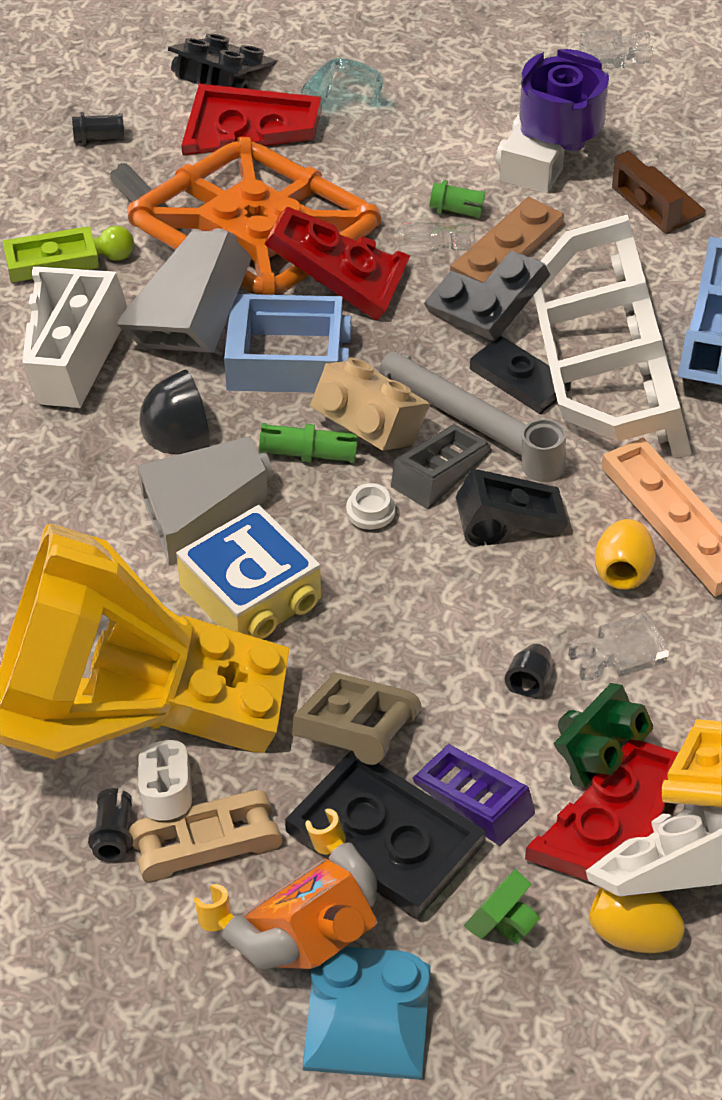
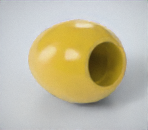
[594,519,655,590]
[588,887,685,953]

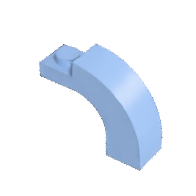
[677,237,722,385]

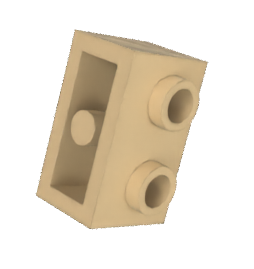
[310,358,431,451]

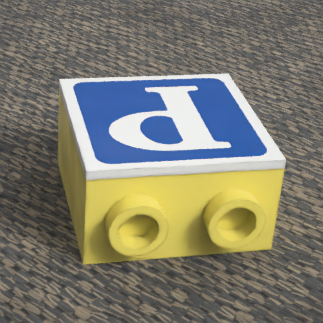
[176,505,321,639]

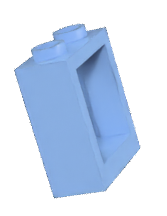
[224,294,351,393]

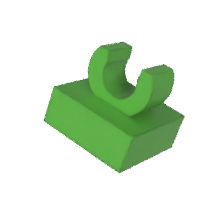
[463,869,540,944]

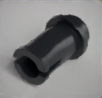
[72,112,124,146]
[88,788,133,862]

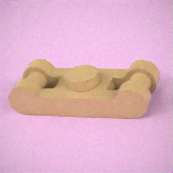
[129,790,283,882]

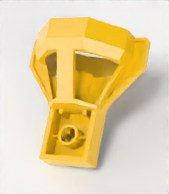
[0,523,290,760]

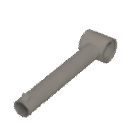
[379,351,566,482]

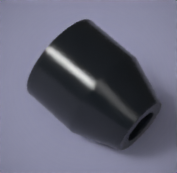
[504,644,553,699]

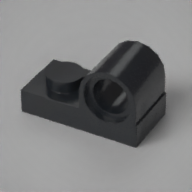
[456,468,569,547]

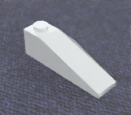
[586,804,722,896]

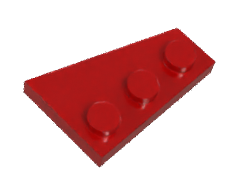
[181,84,322,155]
[264,206,411,321]

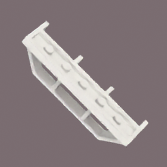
[534,214,692,458]

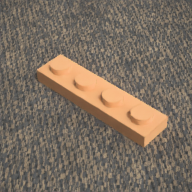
[602,437,722,597]

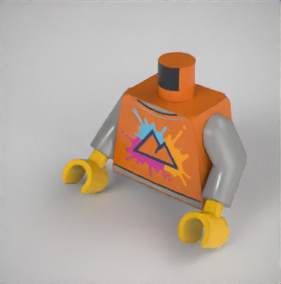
[194,809,377,969]

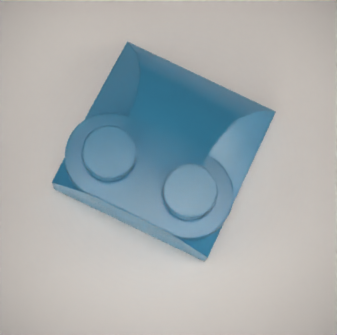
[303,947,431,1080]

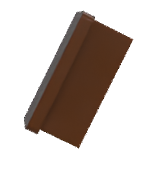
[612,150,705,234]

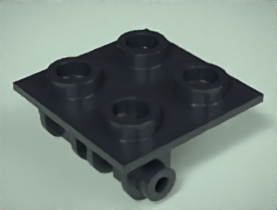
[167,33,278,89]

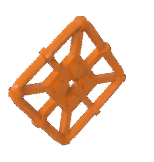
[127,137,381,295]

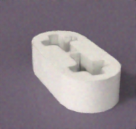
[138,740,192,821]

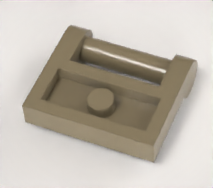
[292,672,422,765]

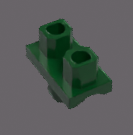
[554,683,653,788]

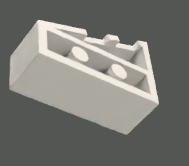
[22,267,127,408]

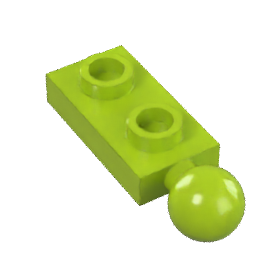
[2,225,134,283]

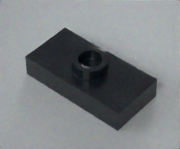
[469,335,571,414]

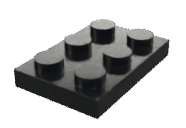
[285,750,486,919]

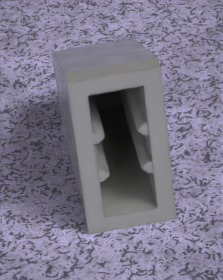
[117,229,252,353]
[138,436,273,566]

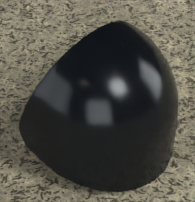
[139,369,210,455]

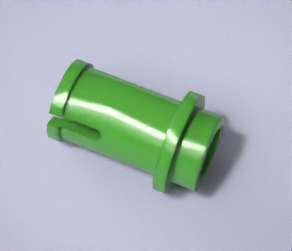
[429,180,486,219]

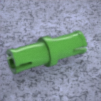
[259,423,358,463]

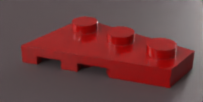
[525,739,679,881]

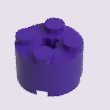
[519,49,609,151]

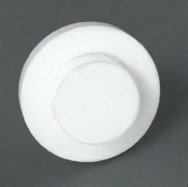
[346,483,395,530]

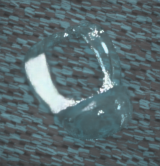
[300,58,383,106]

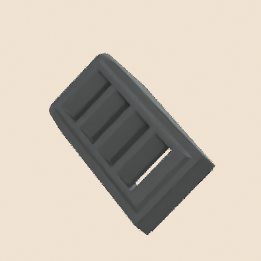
[391,424,491,509]

